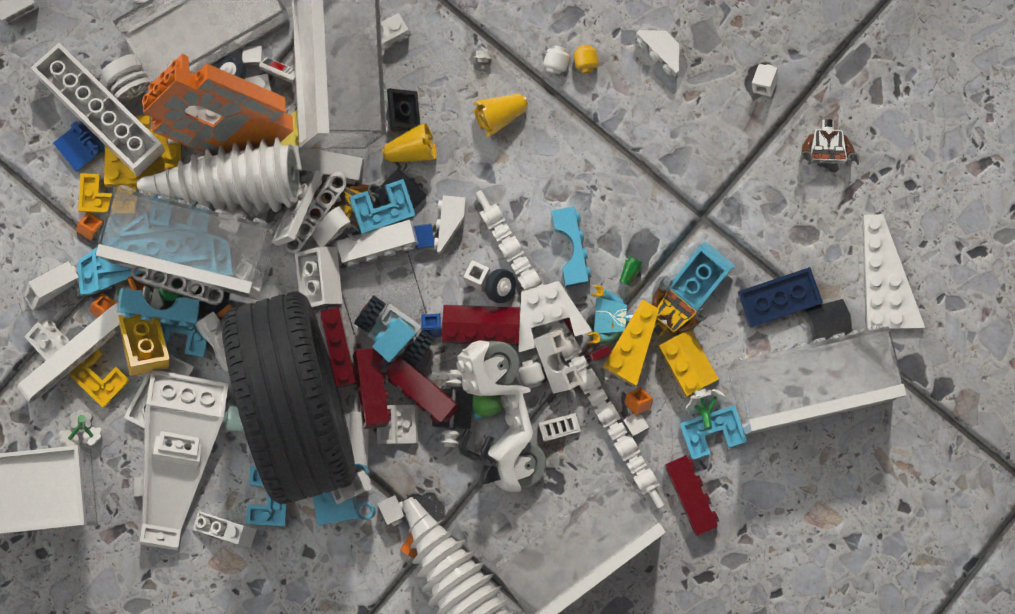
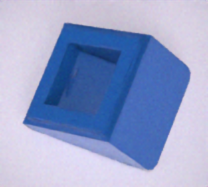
[414,223,434,248]
[421,313,442,337]

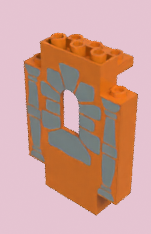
[142,54,293,156]

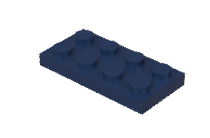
[737,267,823,328]

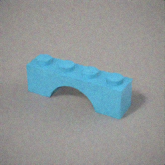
[551,206,591,287]
[117,288,200,327]

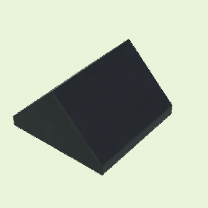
[387,88,420,132]
[806,299,853,346]

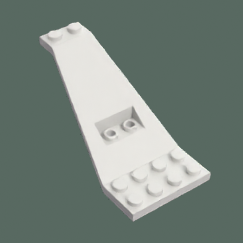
[139,370,228,551]

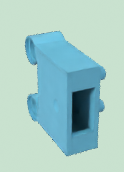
[313,464,376,525]

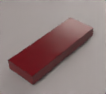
[586,345,612,361]

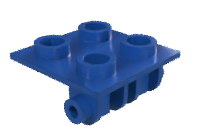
[53,121,105,172]

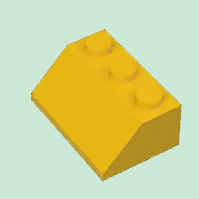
[657,330,719,398]

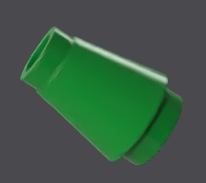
[619,256,643,286]

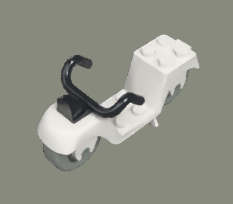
[456,340,546,492]

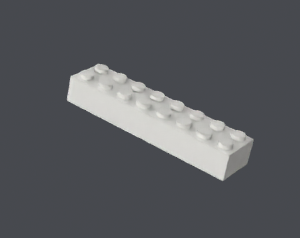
[31,43,165,177]

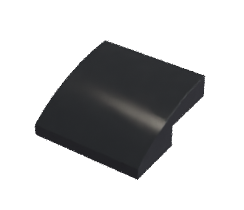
[372,168,427,222]

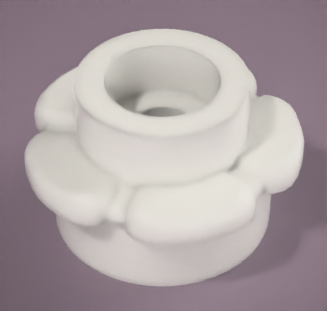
[474,50,492,63]

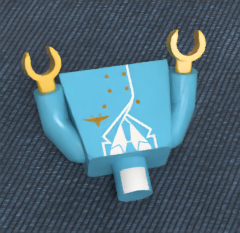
[587,285,633,345]

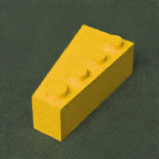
[603,299,659,388]

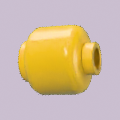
[574,45,599,74]

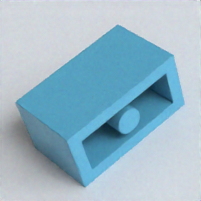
[372,317,417,362]

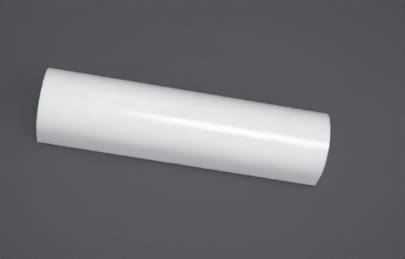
[350,412,369,473]

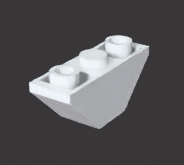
[636,30,679,77]

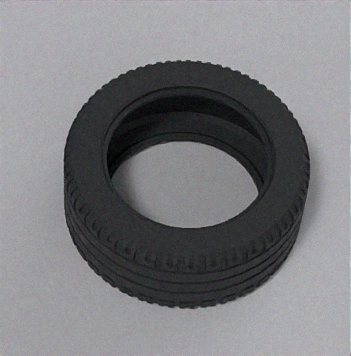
[221,291,356,504]

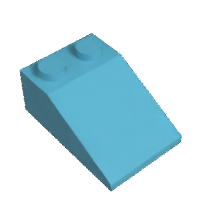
[670,242,735,312]

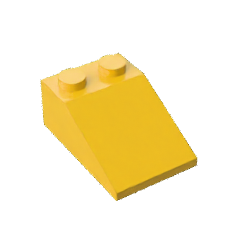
[118,308,170,376]

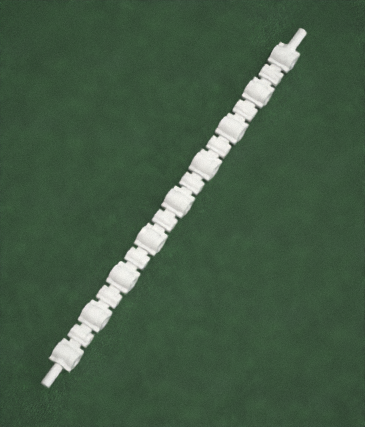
[475,190,664,508]

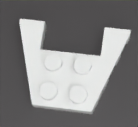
[519,281,592,352]

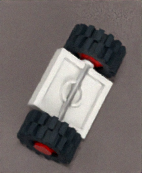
[354,295,435,366]

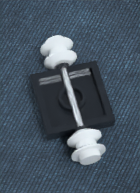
[432,370,473,448]

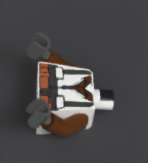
[799,119,859,166]

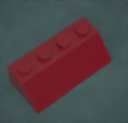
[442,305,520,346]

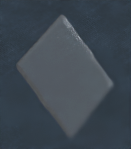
[339,251,427,335]

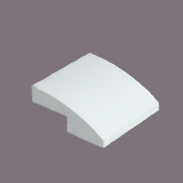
[377,405,419,444]

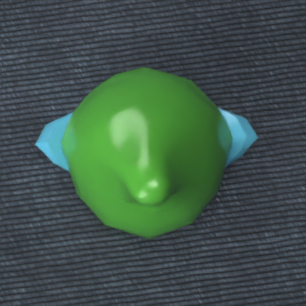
[472,395,503,420]

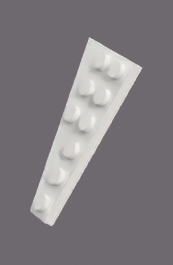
[863,214,925,329]

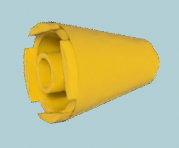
[473,94,528,137]
[382,123,437,163]

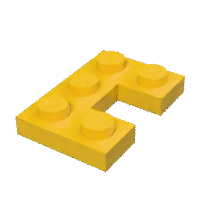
[78,173,138,214]
[68,349,131,408]

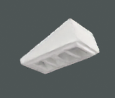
[538,413,581,442]

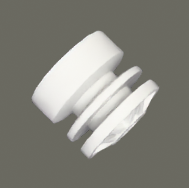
[101,54,151,102]

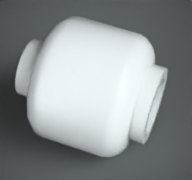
[543,46,570,75]
[518,359,545,389]

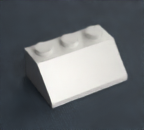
[295,247,343,309]

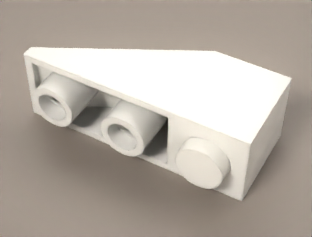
[434,195,466,255]
[192,511,257,548]

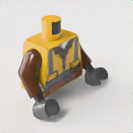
[325,184,381,240]
[651,277,709,337]

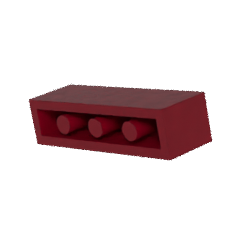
[320,307,357,388]
[353,348,391,429]
[385,356,460,424]
[664,455,719,536]

